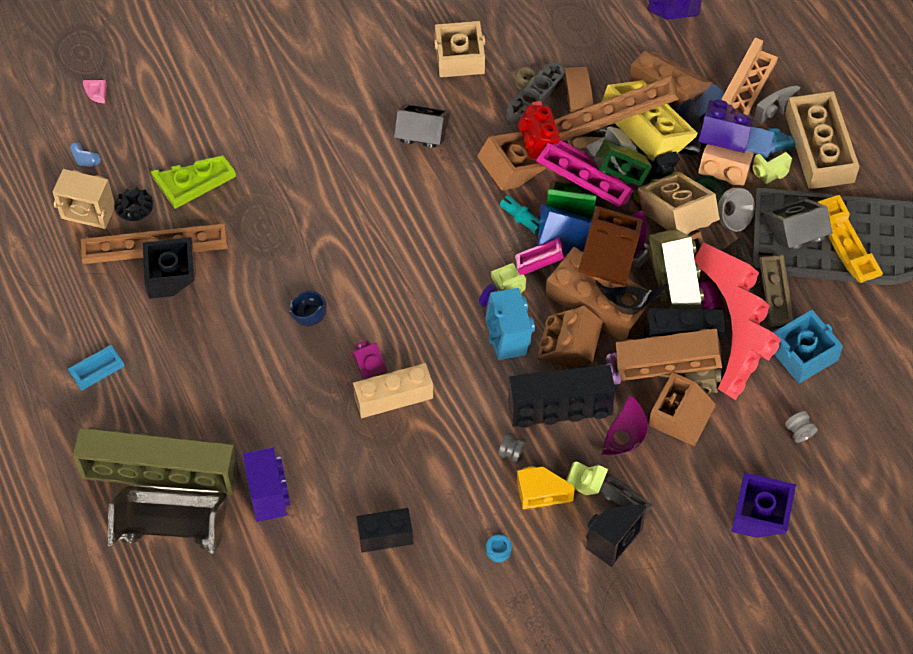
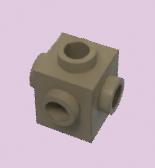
[685,368,722,394]

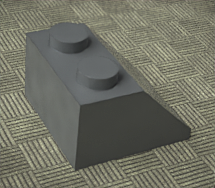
[763,199,833,249]

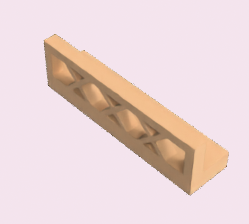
[721,38,778,116]

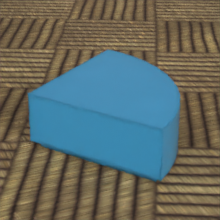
[768,128,796,151]

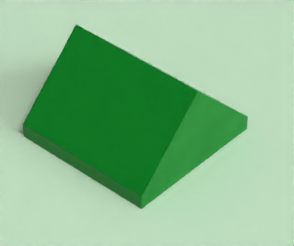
[547,181,597,219]

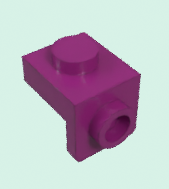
[350,340,387,380]

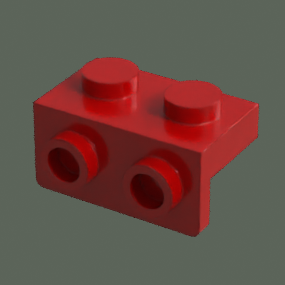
[518,105,561,159]

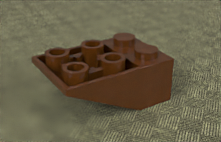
[578,206,643,286]

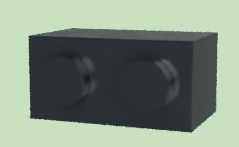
[356,508,413,553]

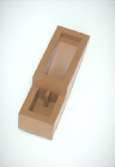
[564,67,594,114]

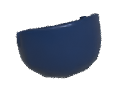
[289,291,327,327]

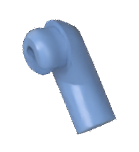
[69,143,101,167]

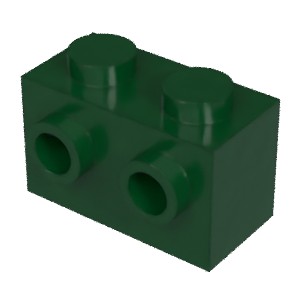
[594,139,652,187]

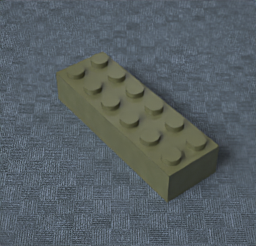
[73,427,238,496]

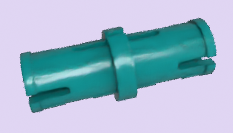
[500,195,540,235]

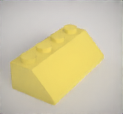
[602,80,698,161]

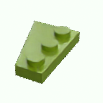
[150,156,236,209]

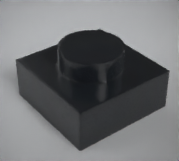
[650,151,680,177]

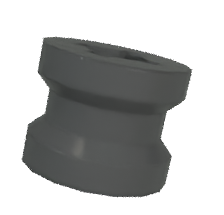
[498,433,527,464]

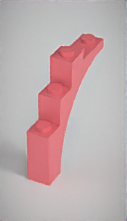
[694,242,781,400]

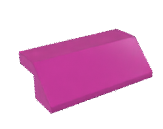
[536,140,638,207]

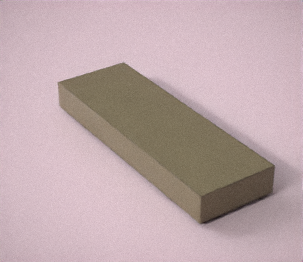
[759,255,794,329]

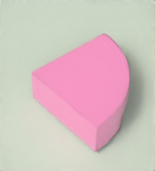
[83,80,107,103]

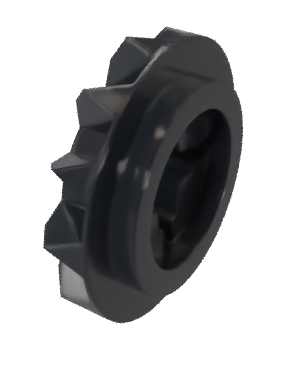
[115,187,153,221]

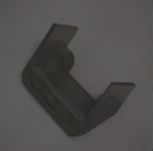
[108,485,227,554]

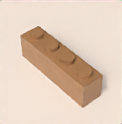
[616,329,722,381]

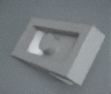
[584,126,636,169]

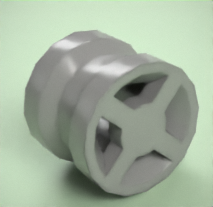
[785,411,818,443]

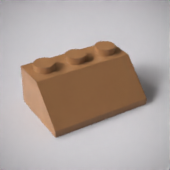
[630,51,713,108]

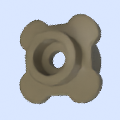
[512,67,537,90]

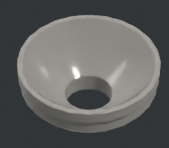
[717,188,755,232]

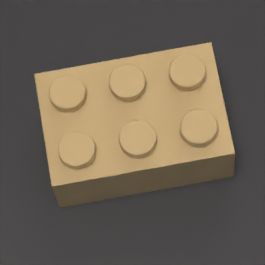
[638,172,720,235]

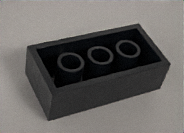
[508,365,616,428]

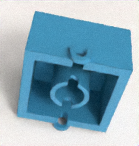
[485,288,535,360]
[773,310,843,384]

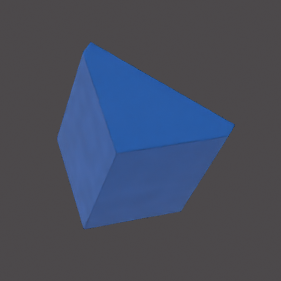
[537,204,591,254]

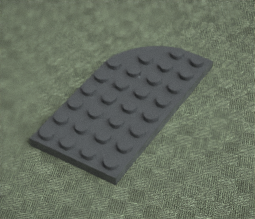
[752,188,913,285]

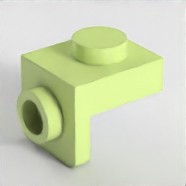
[752,152,792,184]

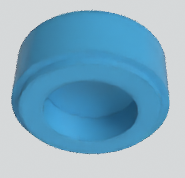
[486,534,512,562]

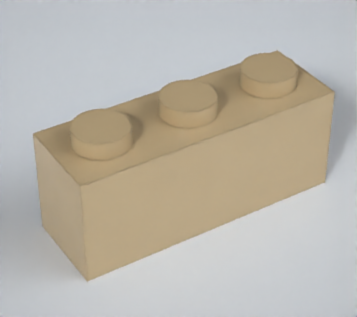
[353,363,433,418]

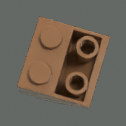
[537,306,603,367]
[649,372,716,447]

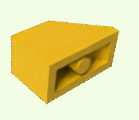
[517,466,575,509]

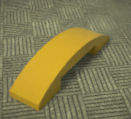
[817,195,883,283]

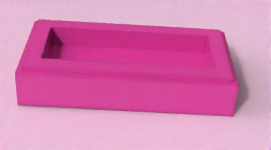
[515,238,565,275]

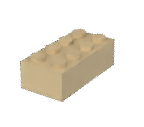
[785,91,860,189]

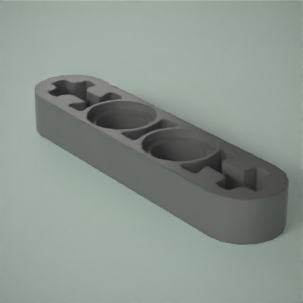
[506,62,565,124]

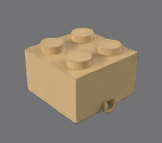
[434,21,485,77]
[53,169,115,229]

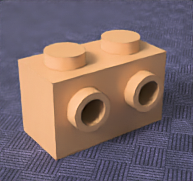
[698,144,754,186]

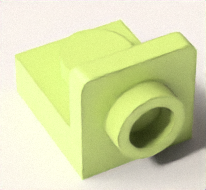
[491,263,526,293]
[566,462,608,495]

